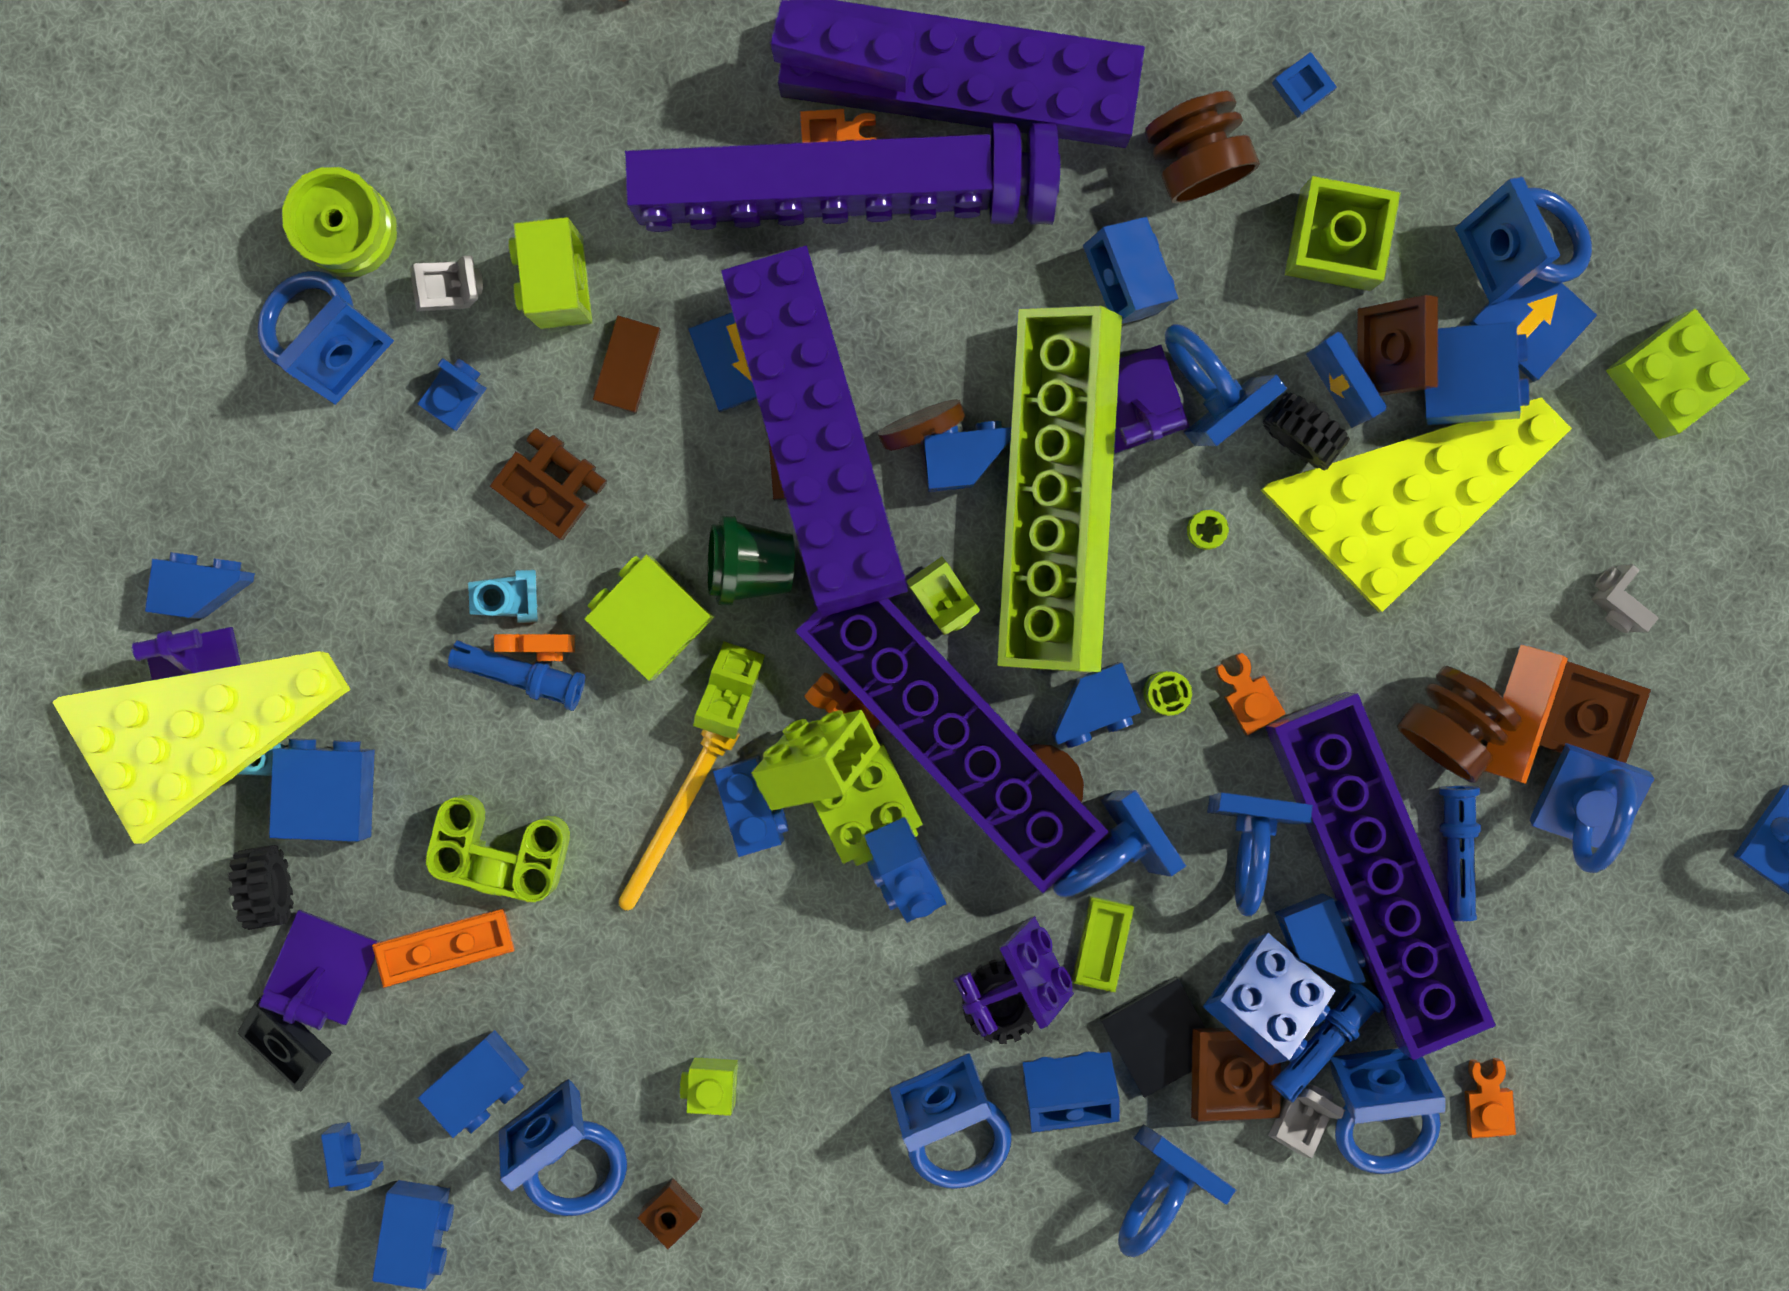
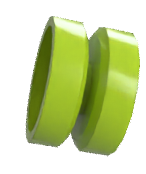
[282,167,397,277]

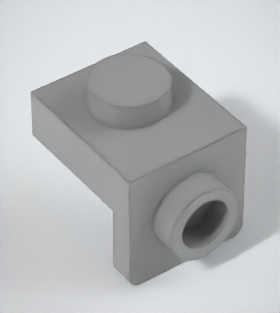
[410,255,483,312]
[1591,564,1659,633]
[1268,1085,1345,1158]

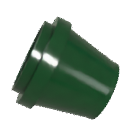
[707,516,795,605]

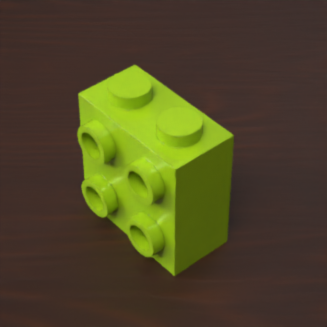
[585,554,715,681]
[751,710,880,811]
[812,743,923,866]

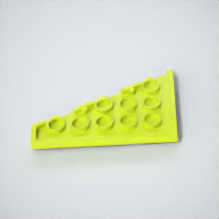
[1261,397,1572,612]
[52,651,350,844]

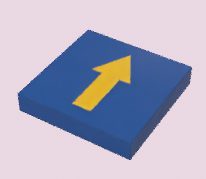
[1469,277,1597,382]
[688,312,757,412]
[1306,332,1387,428]

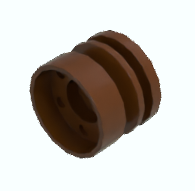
[1144,91,1260,204]
[1397,666,1522,783]

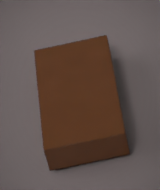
[593,315,661,414]

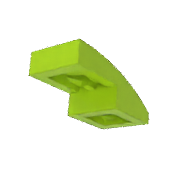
[693,642,765,740]

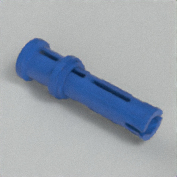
[448,641,585,711]
[1439,785,1481,921]
[1271,982,1384,1103]

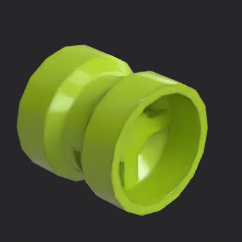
[1143,671,1192,716]

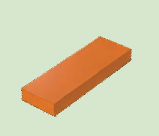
[1485,645,1568,784]
[372,908,515,988]

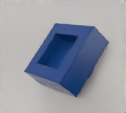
[1272,52,1337,118]

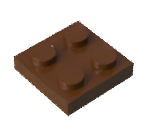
[1357,295,1438,396]
[1539,661,1651,763]
[1191,1028,1281,1122]

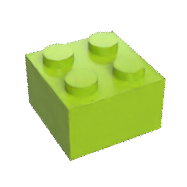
[1284,176,1401,291]
[509,217,592,329]
[1605,308,1750,439]

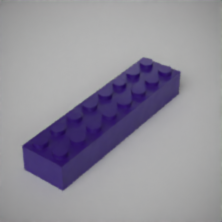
[778,0,1145,148]
[625,134,992,232]
[721,245,908,617]
[795,598,1109,893]
[1265,692,1496,1060]

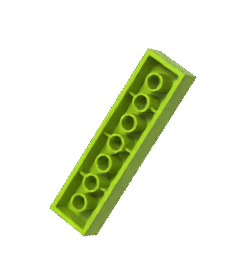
[997,306,1122,672]

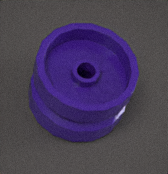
[989,123,1060,225]

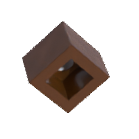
[637,1178,703,1249]

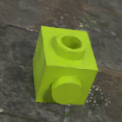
[680,1057,738,1116]

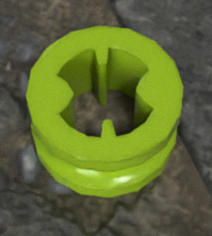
[1187,510,1229,550]

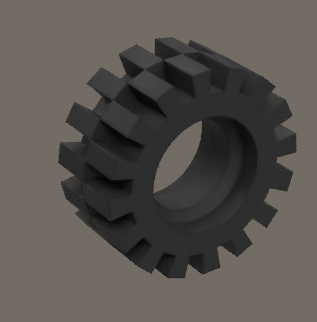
[1263,392,1350,471]
[228,845,294,930]
[962,959,1036,1044]

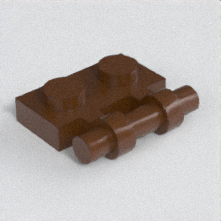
[490,428,607,540]

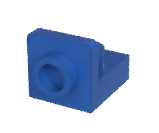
[418,358,487,431]
[321,1122,384,1191]

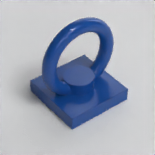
[1455,177,1592,304]
[258,271,394,405]
[1164,324,1287,446]
[1530,743,1655,873]
[1734,785,1789,895]
[1053,790,1186,897]
[1207,793,1313,916]
[1330,1048,1445,1174]
[890,1053,1012,1189]
[499,1079,627,1216]
[1118,1124,1236,1257]

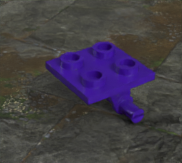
[1114,344,1190,454]
[132,627,241,681]
[259,910,380,1030]
[953,916,1074,1037]

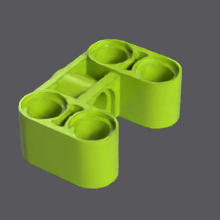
[426,795,570,902]

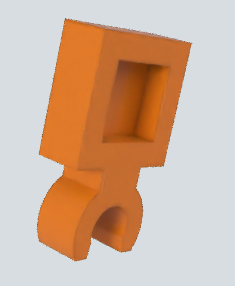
[800,109,877,143]
[494,634,575,661]
[1215,653,1286,736]
[804,672,880,731]
[1465,1058,1516,1138]

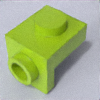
[906,556,980,635]

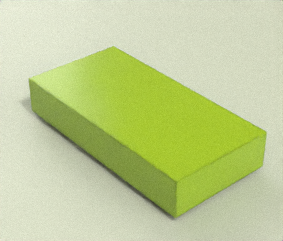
[1071,896,1134,992]

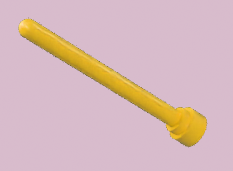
[619,730,740,910]

